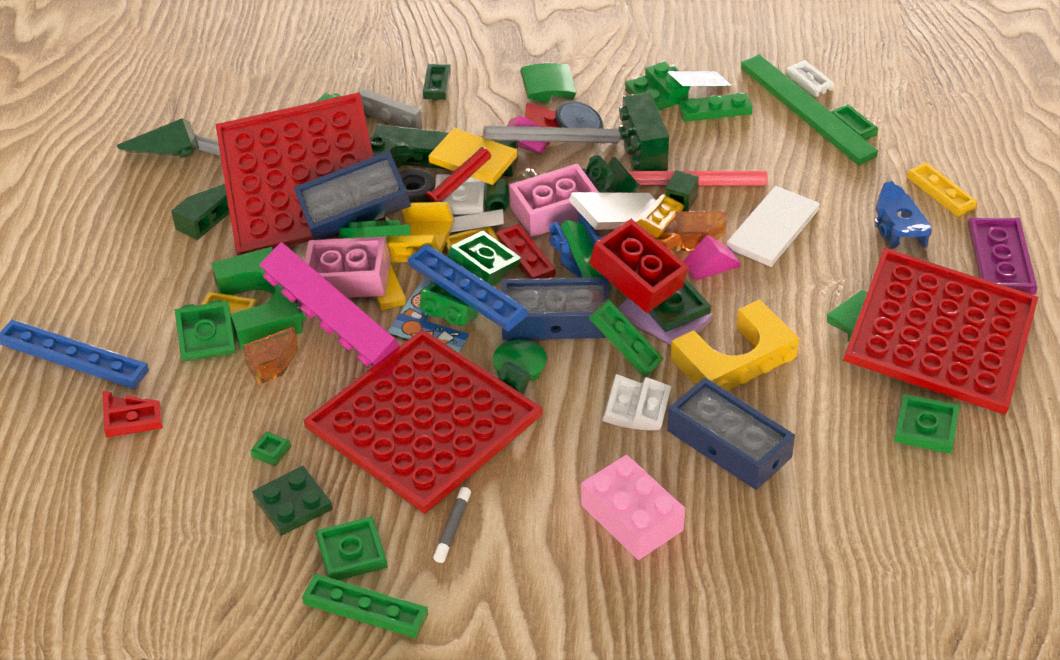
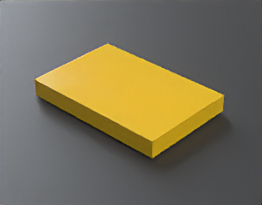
[429,128,518,185]

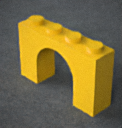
[670,299,799,391]

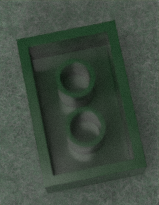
[619,92,669,171]

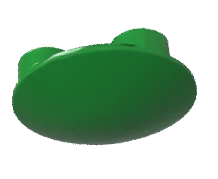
[493,339,547,381]

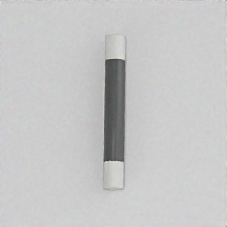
[433,487,471,563]

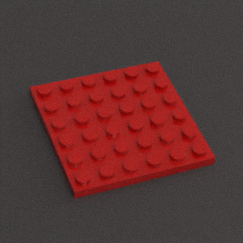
[215,92,387,256]
[843,248,1038,415]
[304,329,543,514]

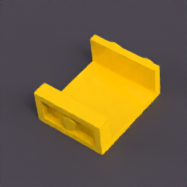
[386,202,455,262]

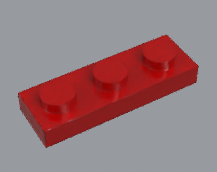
[497,224,556,279]

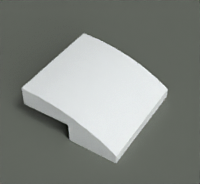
[602,374,671,430]

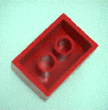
[589,218,689,313]

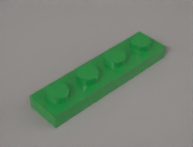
[302,573,428,639]

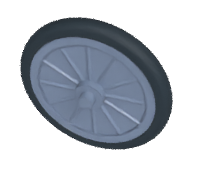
[555,101,603,129]

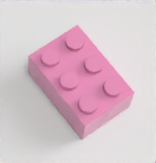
[509,164,599,237]
[305,236,391,298]
[581,455,685,560]

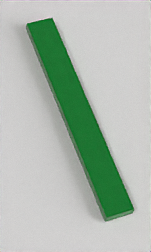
[741,54,878,166]

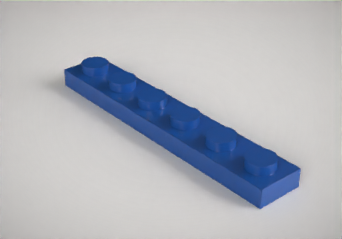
[407,244,528,331]
[0,319,149,389]

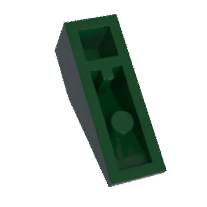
[117,118,199,158]
[171,184,230,240]

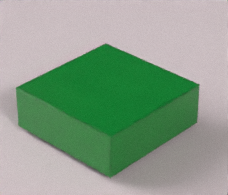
[250,431,291,466]

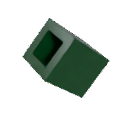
[665,170,699,213]

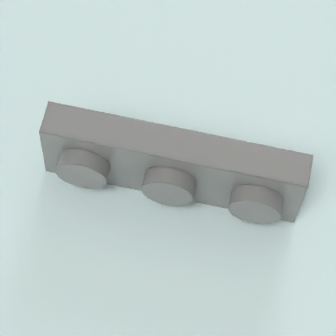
[359,89,422,129]

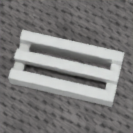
[786,60,834,98]

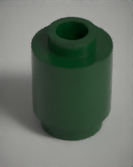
[484,178,509,212]

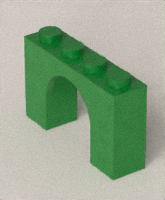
[211,247,305,350]

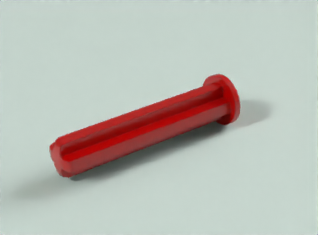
[427,147,492,202]

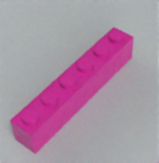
[259,242,399,368]

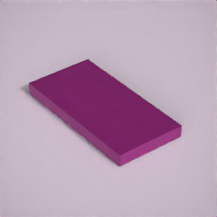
[968,218,1037,295]

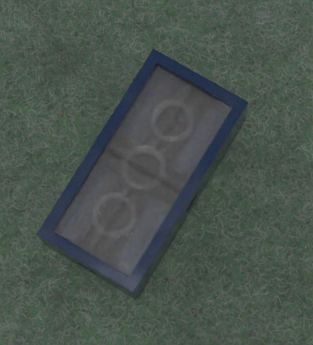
[293,151,411,240]
[502,277,609,340]
[667,377,795,490]

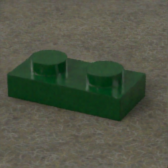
[423,64,451,100]

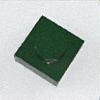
[499,362,531,395]

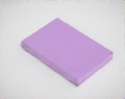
[618,298,712,345]

